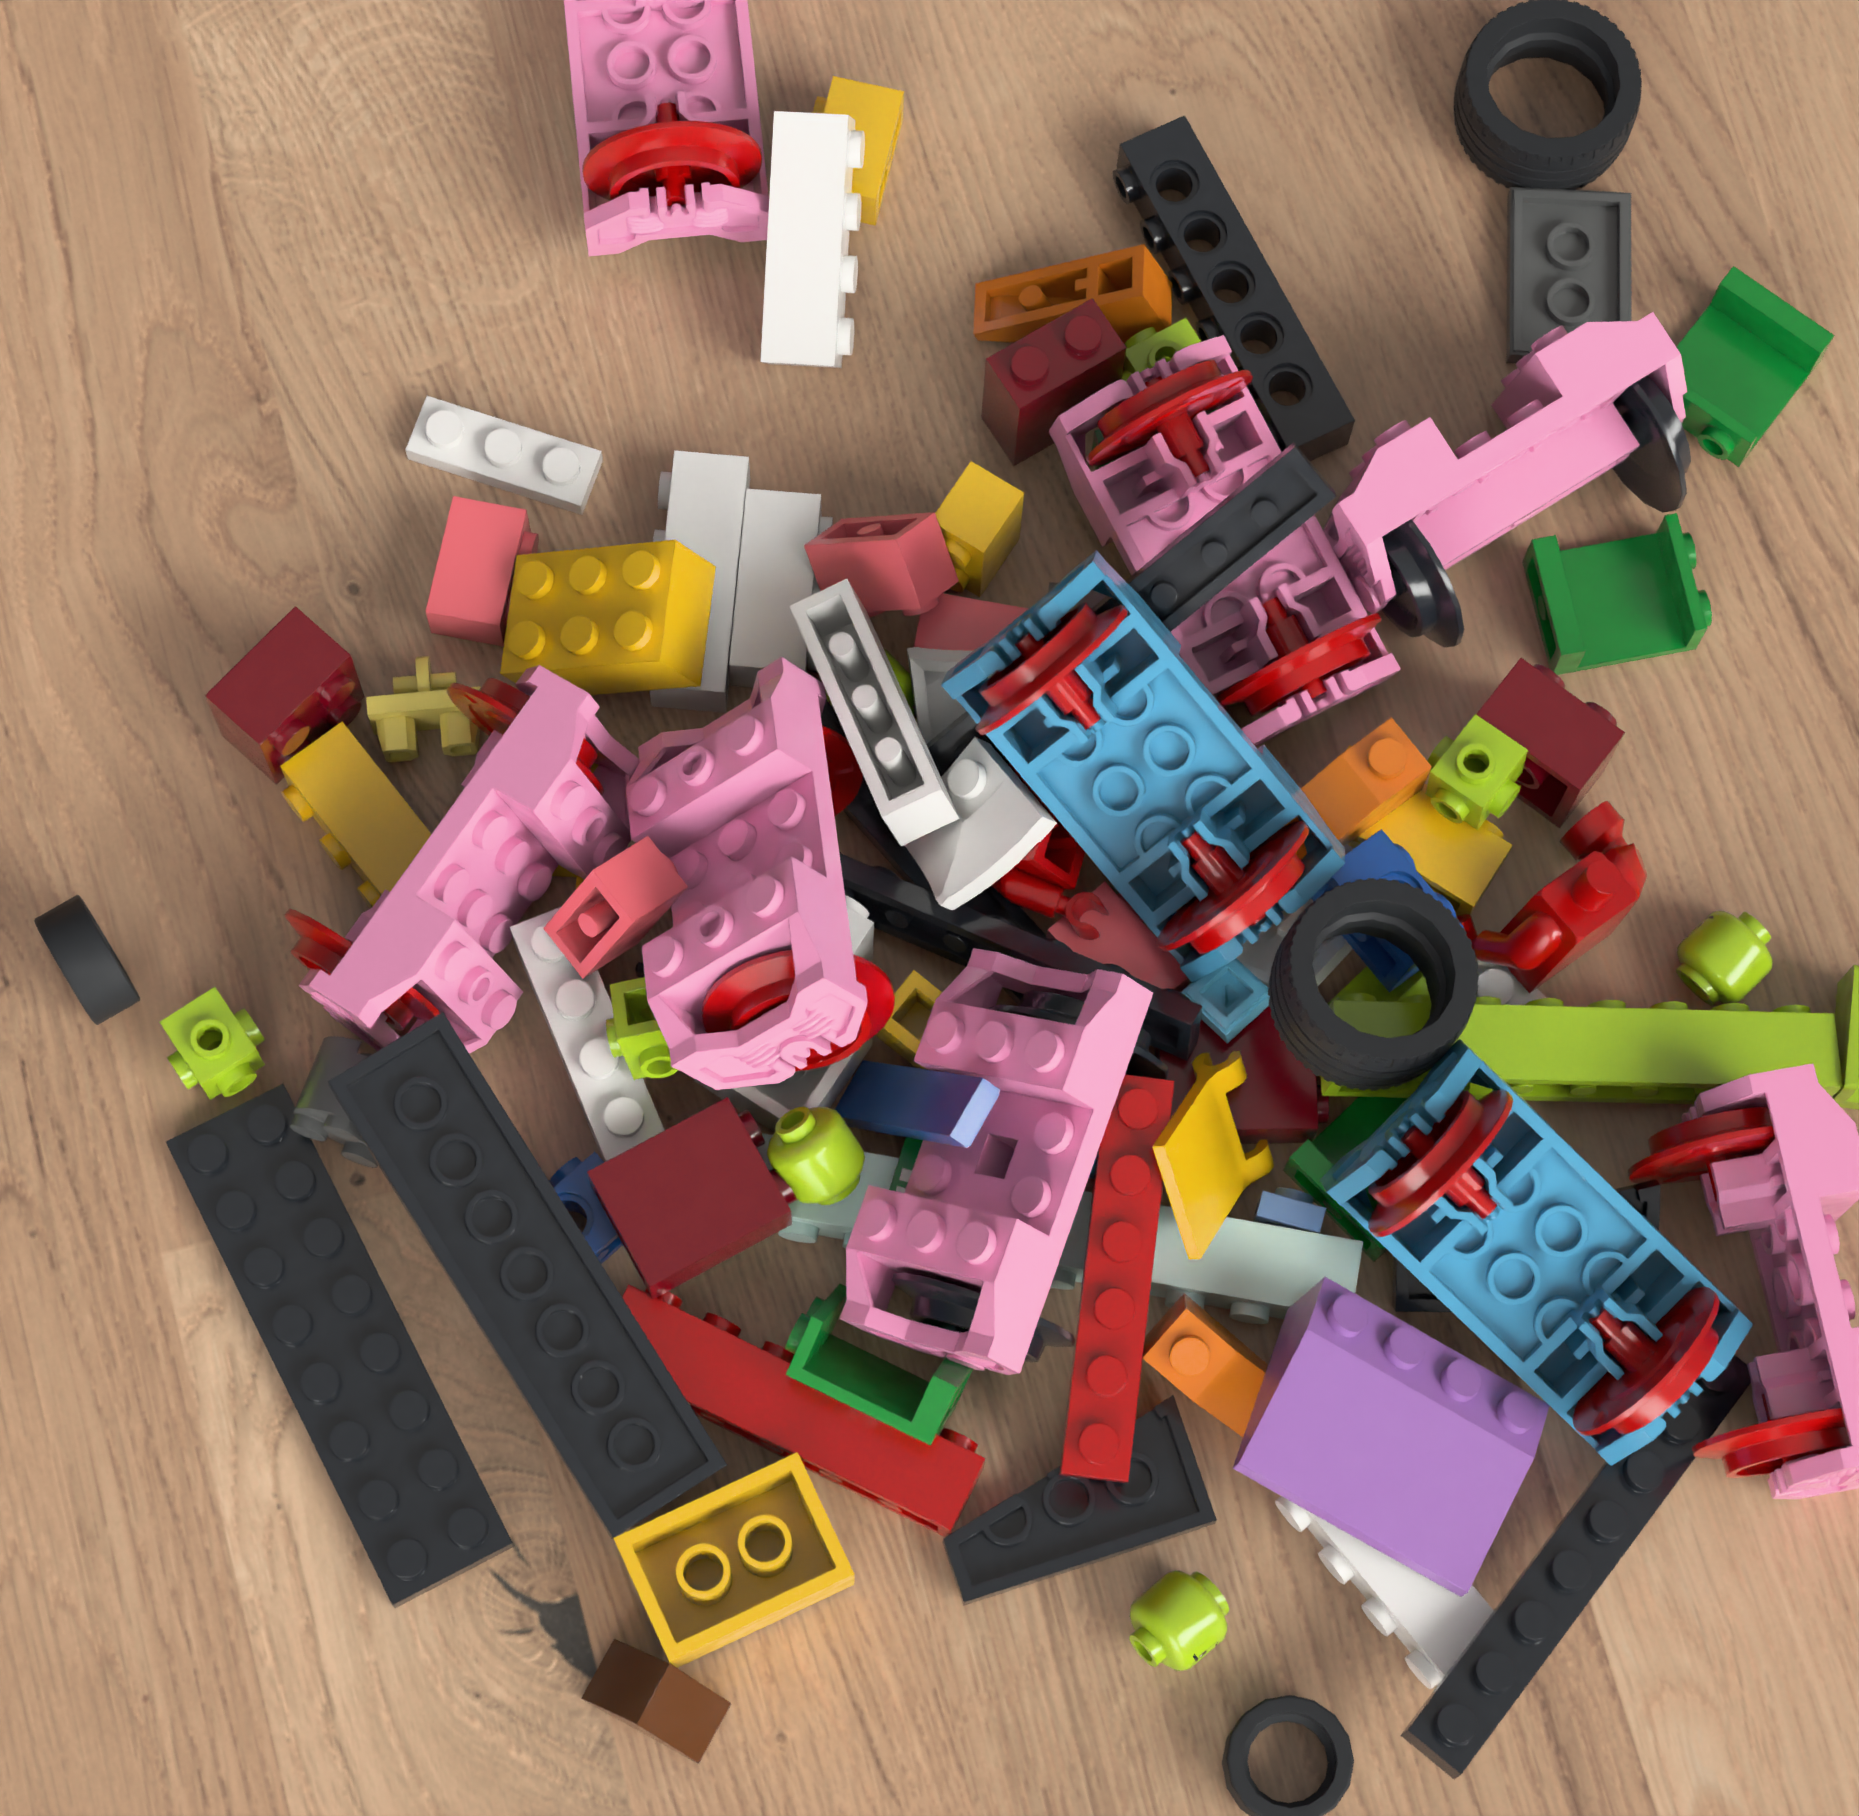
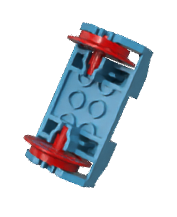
[941,550,1345,982]
[1320,1038,1753,1466]

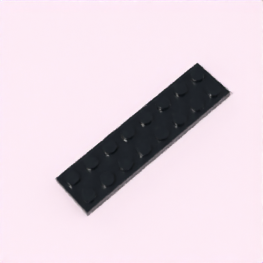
[328,1012,727,1539]
[166,1084,515,1608]

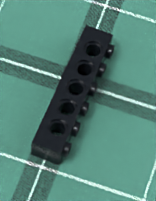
[1113,115,1355,461]

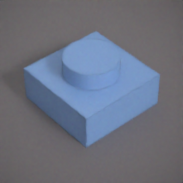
[1253,1187,1326,1234]

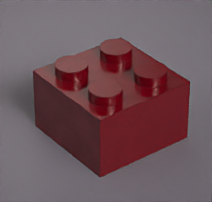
[204,606,365,785]
[1476,657,1625,828]

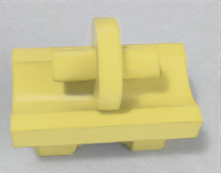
[366,656,481,762]

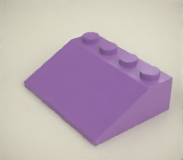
[1232,1277,1549,1597]

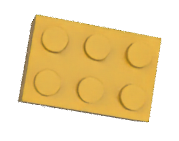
[500,539,716,695]
[614,1452,855,1668]

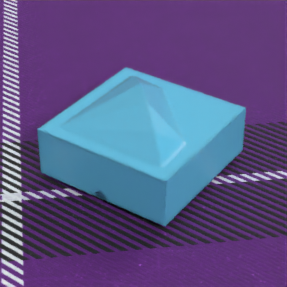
[1181,958,1270,1043]

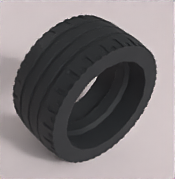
[1454,0,1642,190]
[1268,878,1479,1091]

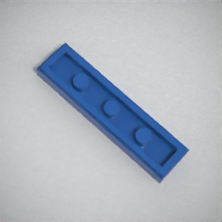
[835,1060,1000,1148]

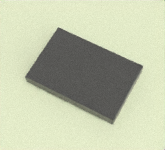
[1506,187,1632,363]

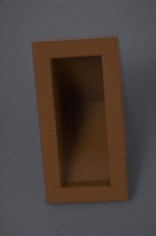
[581,1639,731,1764]

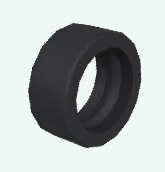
[34,895,140,1025]
[1222,1695,1354,1816]

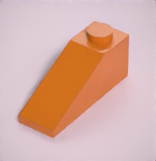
[973,244,1172,343]
[1283,717,1432,859]
[1143,1293,1268,1437]

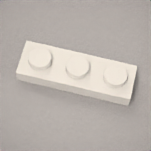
[406,396,603,515]

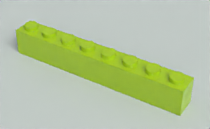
[1321,993,1843,1104]

